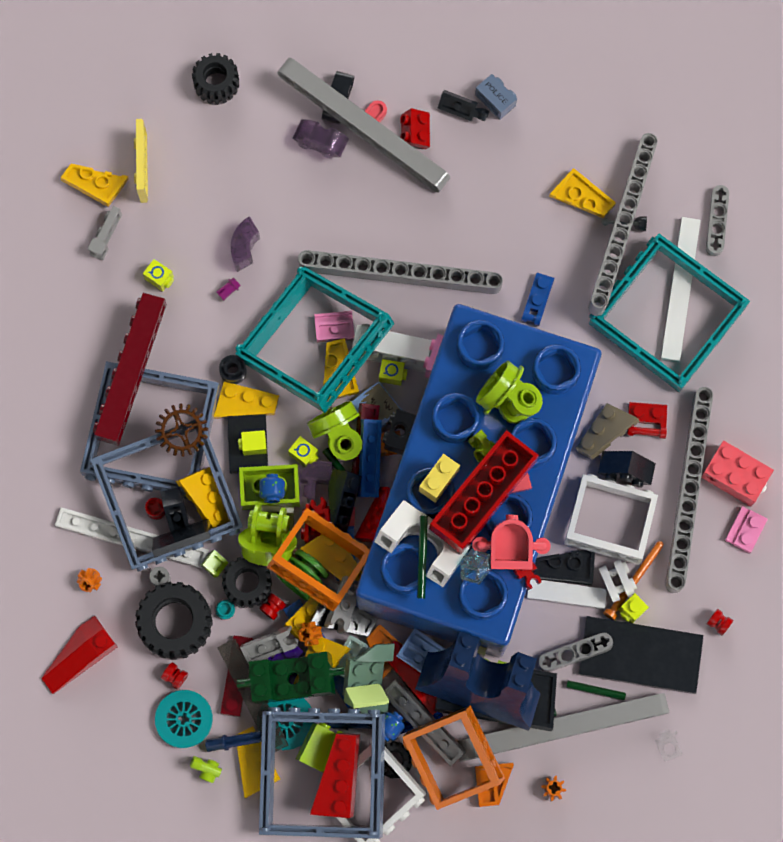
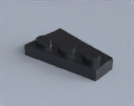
[534,550,595,585]
[308,603,378,637]

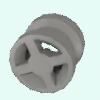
[150,567,171,586]

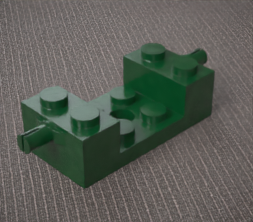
[237,652,345,704]

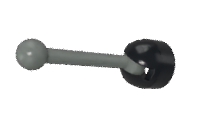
[602,216,647,231]

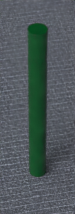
[417,516,428,599]

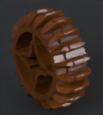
[155,403,209,457]

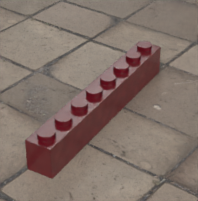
[93,292,167,446]

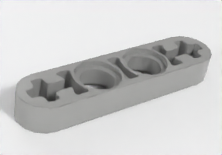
[706,185,729,256]
[539,633,613,672]

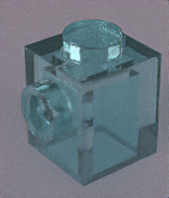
[460,549,490,585]

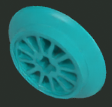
[155,690,213,748]
[257,698,315,750]

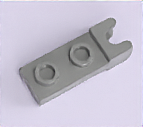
[88,206,122,260]
[324,576,359,634]
[240,625,298,665]

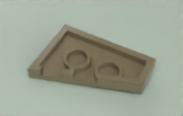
[575,403,640,460]

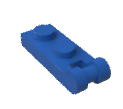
[521,272,554,326]

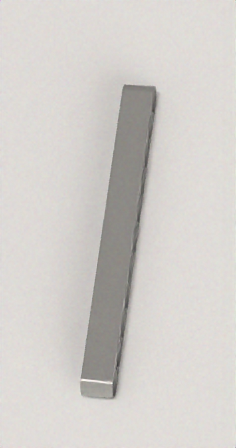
[277,58,450,193]
[588,133,658,316]
[298,250,503,294]
[665,387,713,593]
[457,693,670,762]

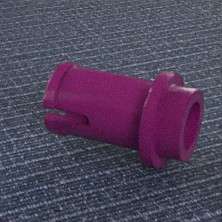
[216,277,241,301]

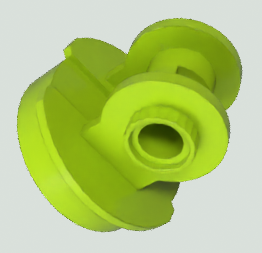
[476,360,543,424]
[307,401,362,461]
[238,504,297,566]

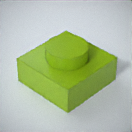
[201,550,229,578]

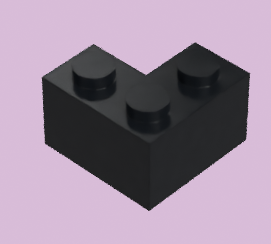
[598,451,656,488]

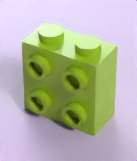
[295,722,343,773]

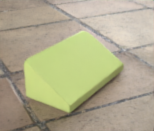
[344,684,389,709]

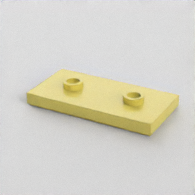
[134,119,148,203]

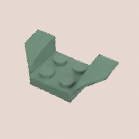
[343,643,395,714]

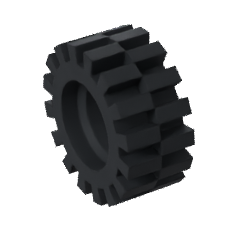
[384,741,412,779]

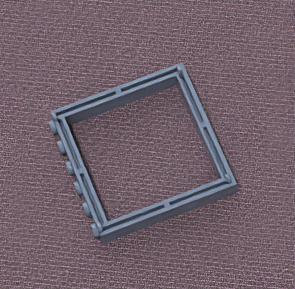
[80,361,220,499]
[90,418,243,572]
[259,707,385,839]

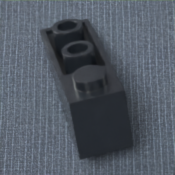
[328,469,362,533]

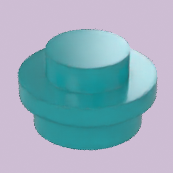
[215,600,235,620]

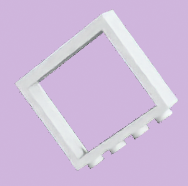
[564,474,658,565]
[336,744,427,842]

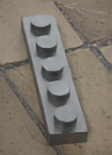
[384,679,466,766]

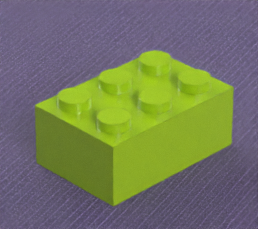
[239,464,300,510]

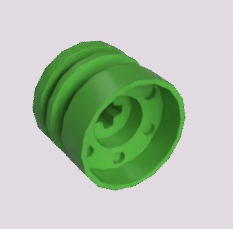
[276,549,329,601]

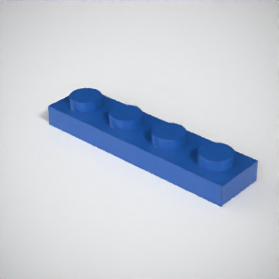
[358,419,382,497]

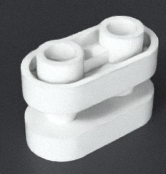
[599,560,637,603]

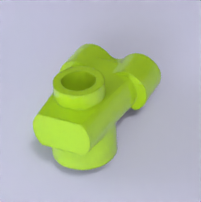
[468,429,495,462]
[190,756,222,783]

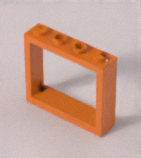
[267,508,370,612]
[402,705,505,810]

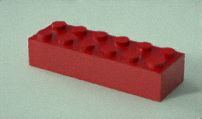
[429,430,539,554]

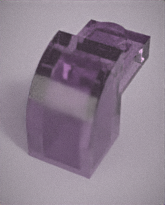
[300,461,332,503]

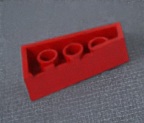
[310,733,360,818]

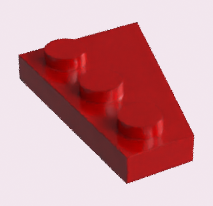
[354,487,391,542]

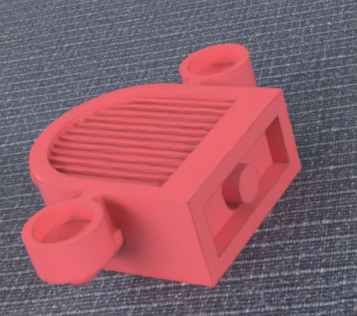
[472,514,551,570]

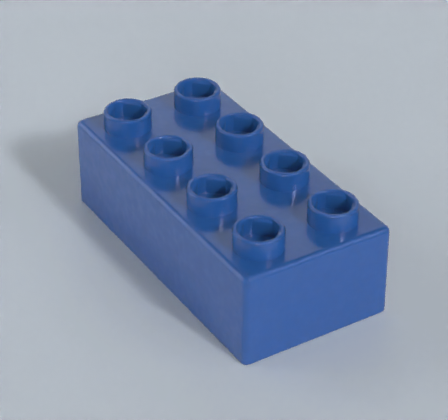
[356,304,602,658]

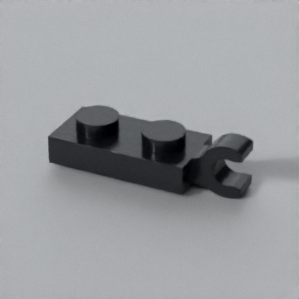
[437,90,489,121]

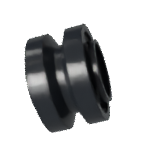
[219,355,247,384]

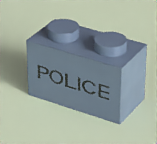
[475,74,517,120]

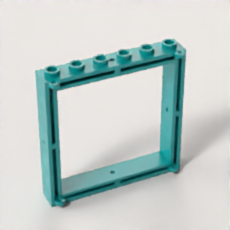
[589,234,750,393]
[235,266,395,413]

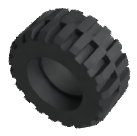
[135,582,213,660]

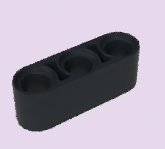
[321,71,355,124]

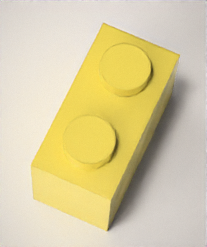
[419,454,460,503]

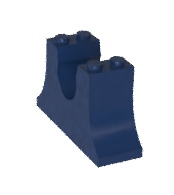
[415,631,540,731]

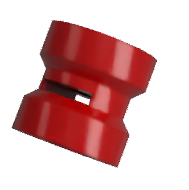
[145,497,165,520]
[259,593,286,620]
[706,609,734,636]
[161,662,189,690]

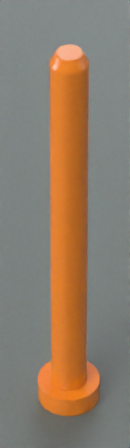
[603,541,664,620]

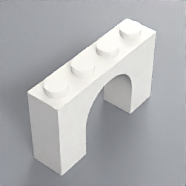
[374,500,472,587]

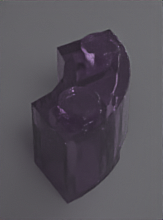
[293,119,349,159]
[231,216,260,272]

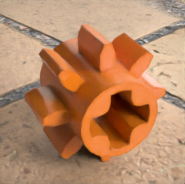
[76,568,102,593]
[297,621,323,646]
[541,776,566,801]

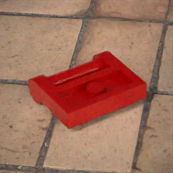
[627,402,668,439]

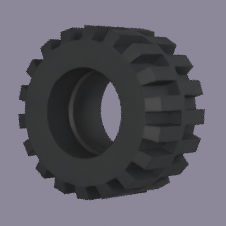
[192,53,239,105]
[222,557,272,608]

